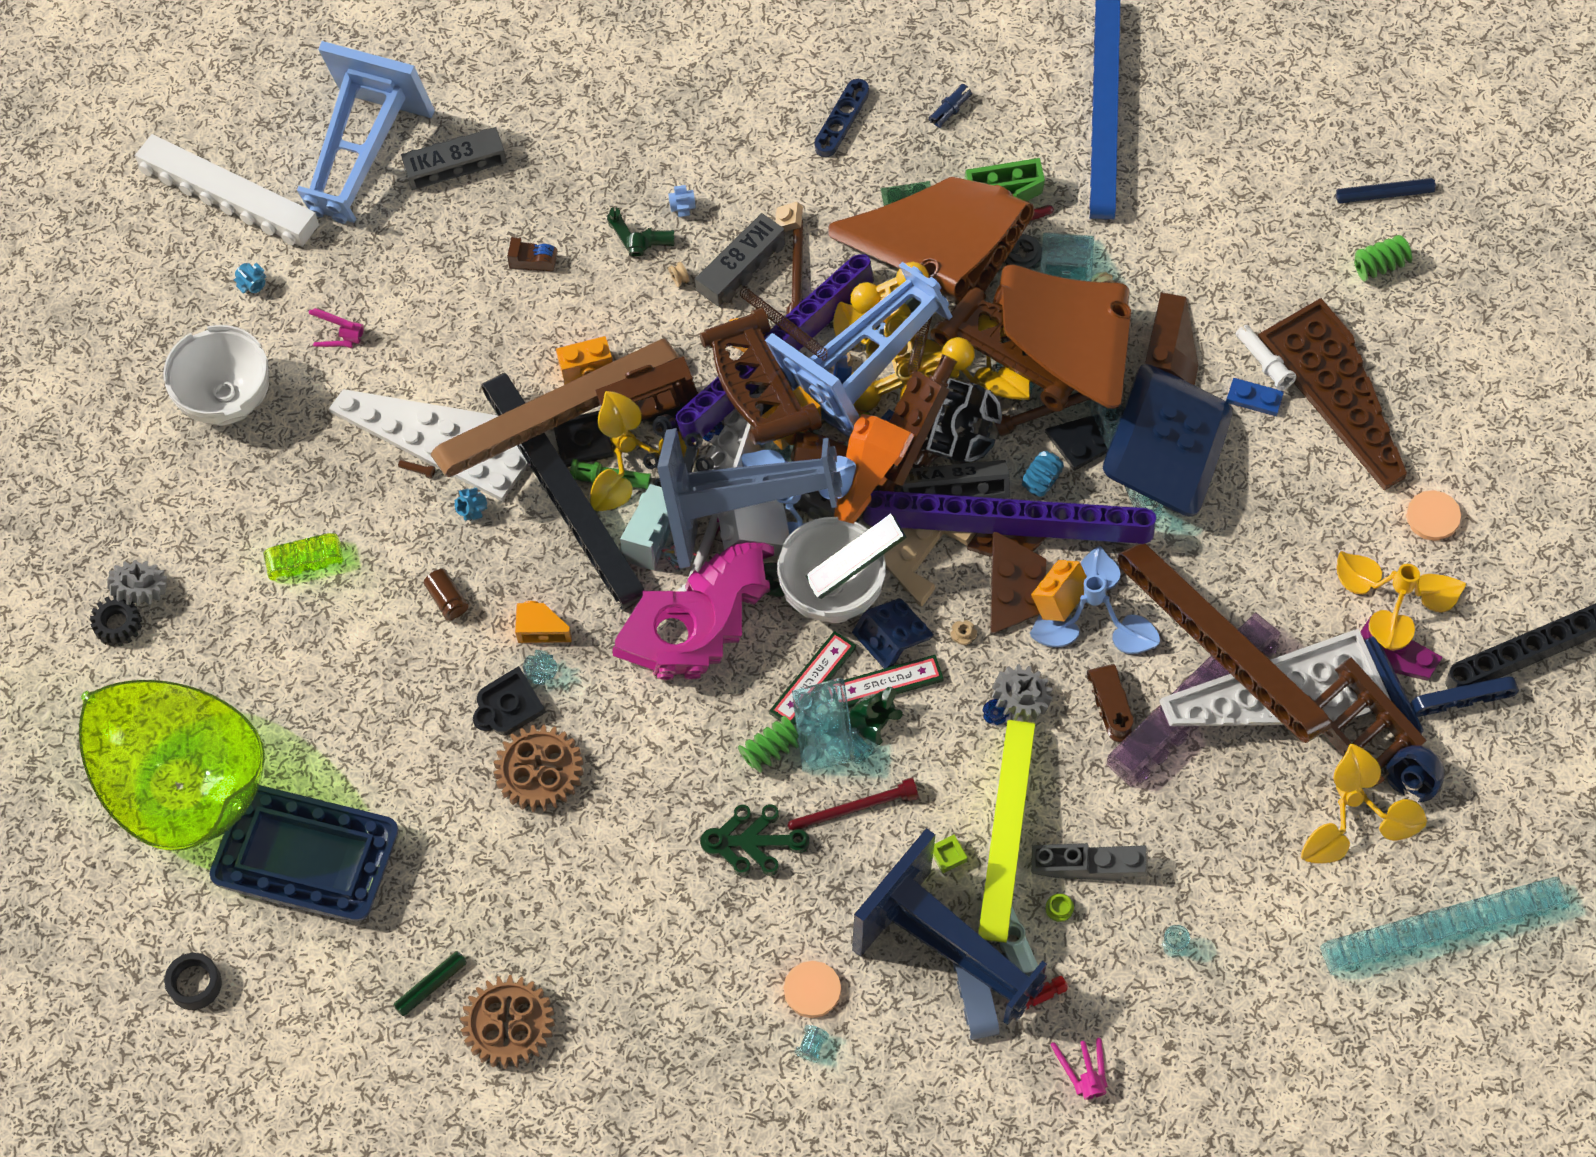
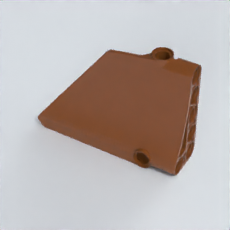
[828,177,1034,305]
[993,265,1131,409]

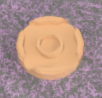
[1406,490,1461,541]
[784,961,841,1018]

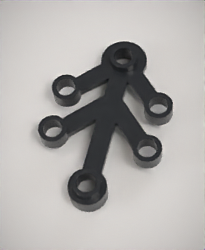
[643,414,714,487]

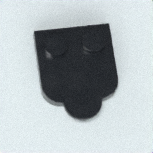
[473,666,546,735]

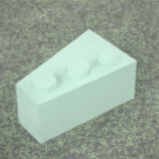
[620,484,671,571]

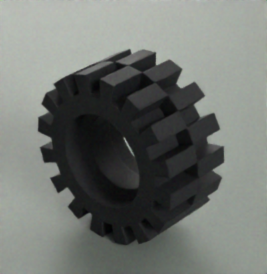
[90,595,142,647]

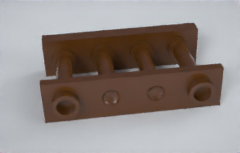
[1309,657,1427,788]

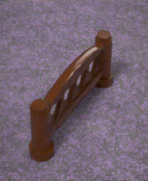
[930,288,1074,412]
[700,307,822,445]

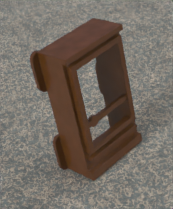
[595,356,698,421]

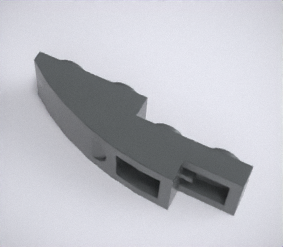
[1031,843,1148,881]

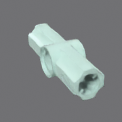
[999,907,1038,977]

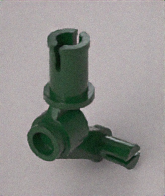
[607,207,674,256]

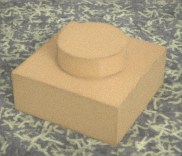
[775,201,803,232]

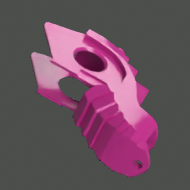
[613,542,774,680]

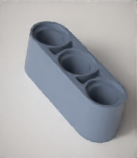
[953,963,1000,1040]

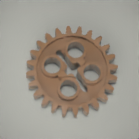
[493,724,584,812]
[460,975,555,1069]

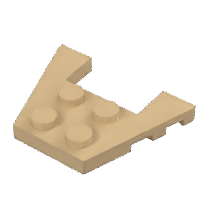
[884,528,976,607]

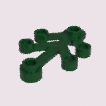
[700,804,810,876]

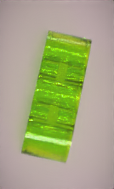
[263,533,344,581]

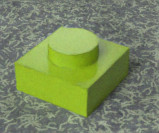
[933,835,968,874]

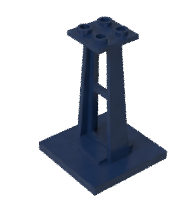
[852,828,1047,1025]

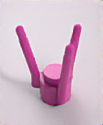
[309,308,364,348]
[1051,1038,1108,1100]

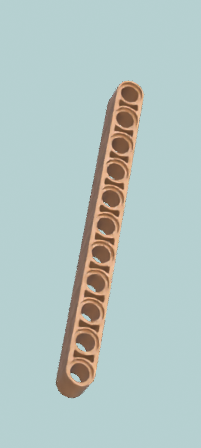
[431,339,680,477]

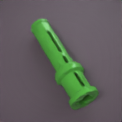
[570,458,651,490]

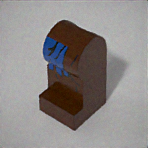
[507,237,558,272]

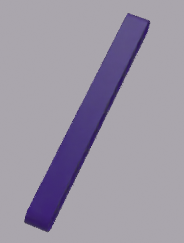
[676,254,874,443]
[862,490,1156,544]

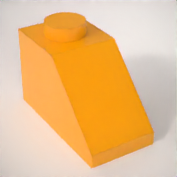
[515,601,572,643]

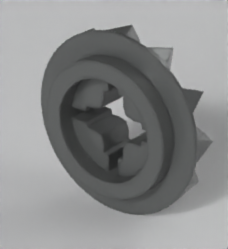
[1005,234,1042,268]

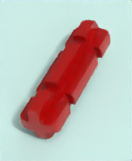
[1026,976,1068,1010]

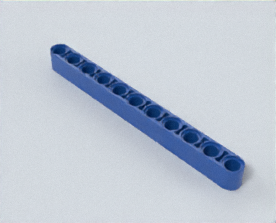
[1089,0,1120,220]

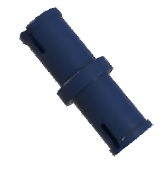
[928,83,972,128]

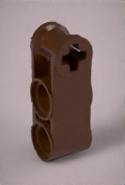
[1087,663,1134,742]

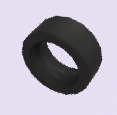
[164,952,222,1010]

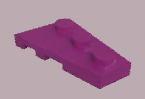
[1360,616,1443,681]

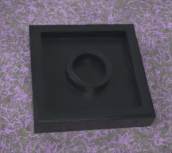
[553,410,614,467]

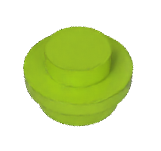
[1045,894,1074,922]

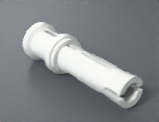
[1236,325,1296,391]

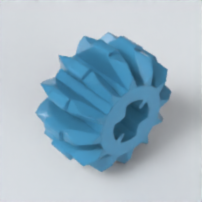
[1022,451,1064,497]

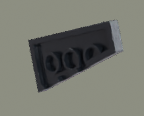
[1045,406,1124,471]

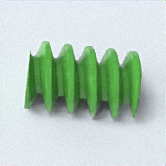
[1354,235,1412,282]
[738,716,799,773]

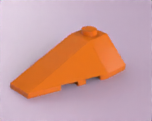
[834,414,914,524]

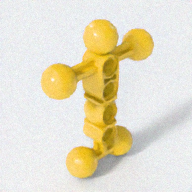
[851,261,975,411]

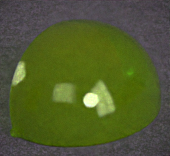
[79,680,265,851]

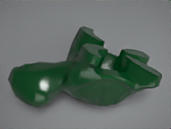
[825,687,903,745]

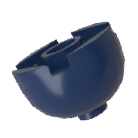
[1386,745,1445,802]

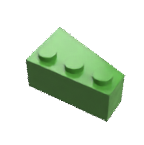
[964,158,1045,201]

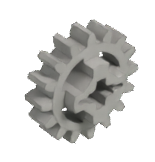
[107,560,167,606]
[992,664,1052,722]

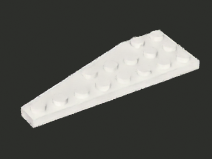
[329,389,529,502]
[1159,629,1390,726]

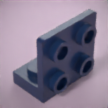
[852,598,934,669]

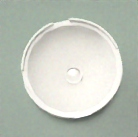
[163,325,269,426]
[777,517,886,623]

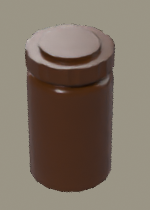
[423,569,469,621]

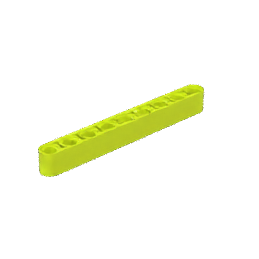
[979,720,1035,943]

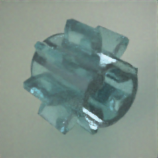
[523,650,557,685]

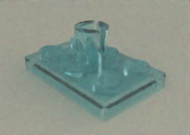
[792,678,855,772]

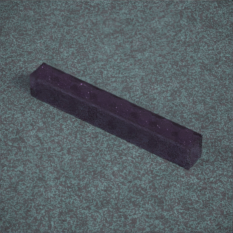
[1106,612,1281,787]

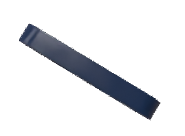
[814,78,869,157]
[1411,676,1519,717]

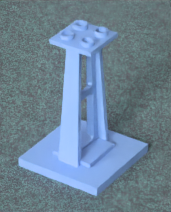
[297,41,435,224]
[765,262,952,438]

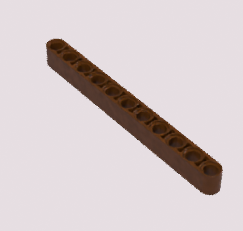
[1117,543,1331,743]

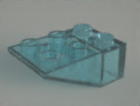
[1040,233,1094,282]

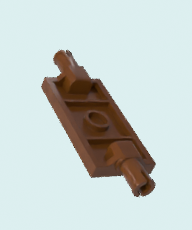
[876,354,958,492]

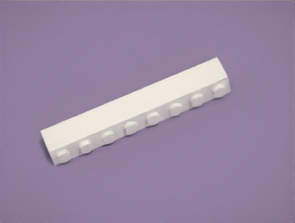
[135,134,319,247]

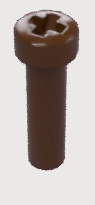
[398,460,436,479]

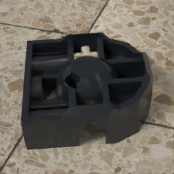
[920,371,1002,462]

